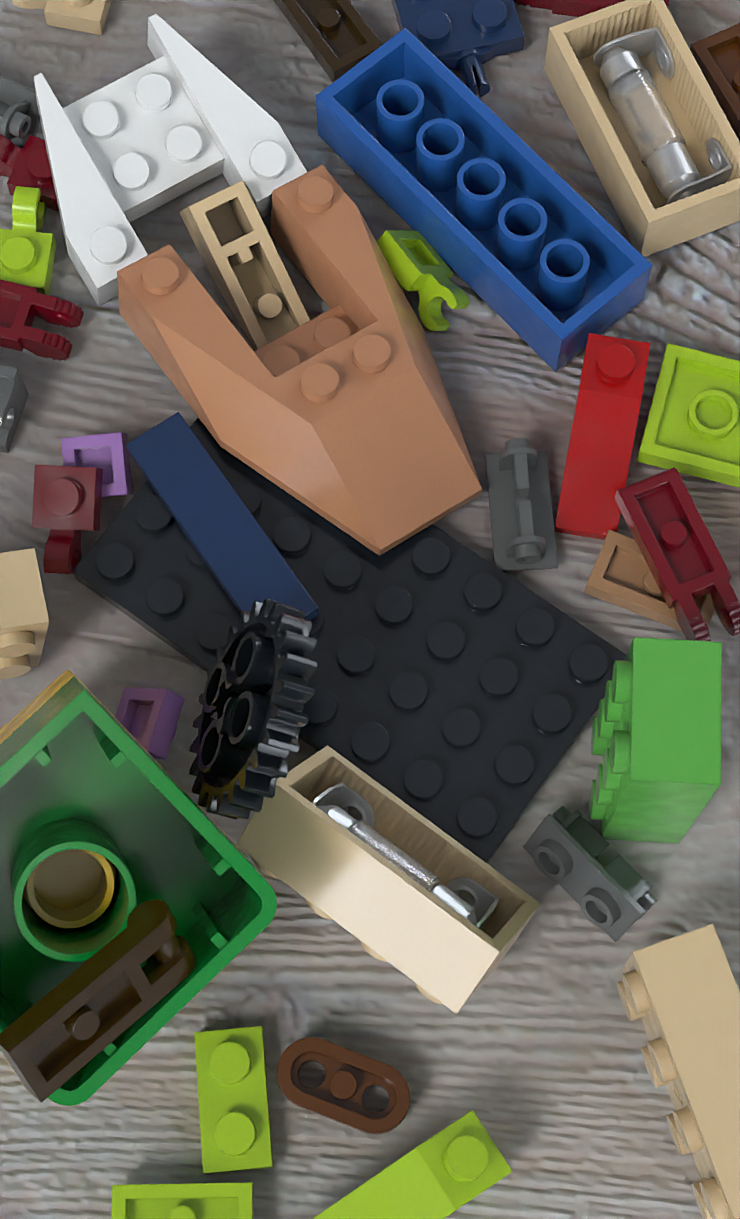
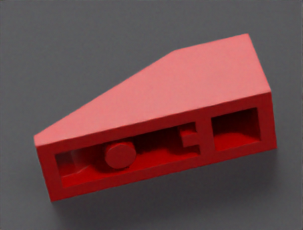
[554,333,650,540]

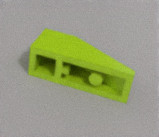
[313,1110,513,1219]

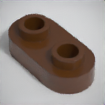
[277,1037,410,1135]

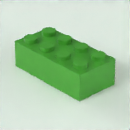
[589,637,722,844]

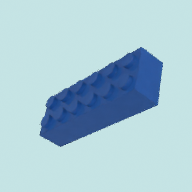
[316,28,653,372]

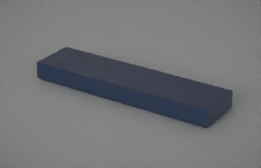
[126,412,319,621]

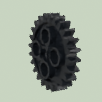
[189,599,317,820]

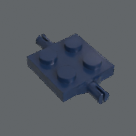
[391,0,525,97]

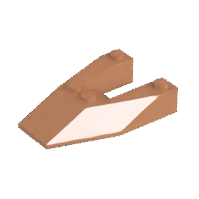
[117,165,482,556]

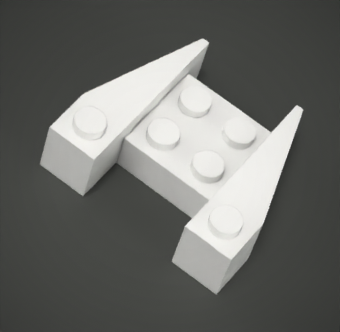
[34,14,307,306]

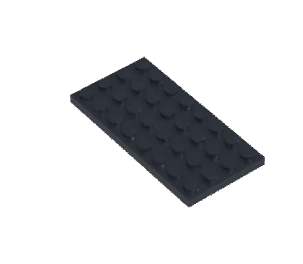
[72,418,626,864]

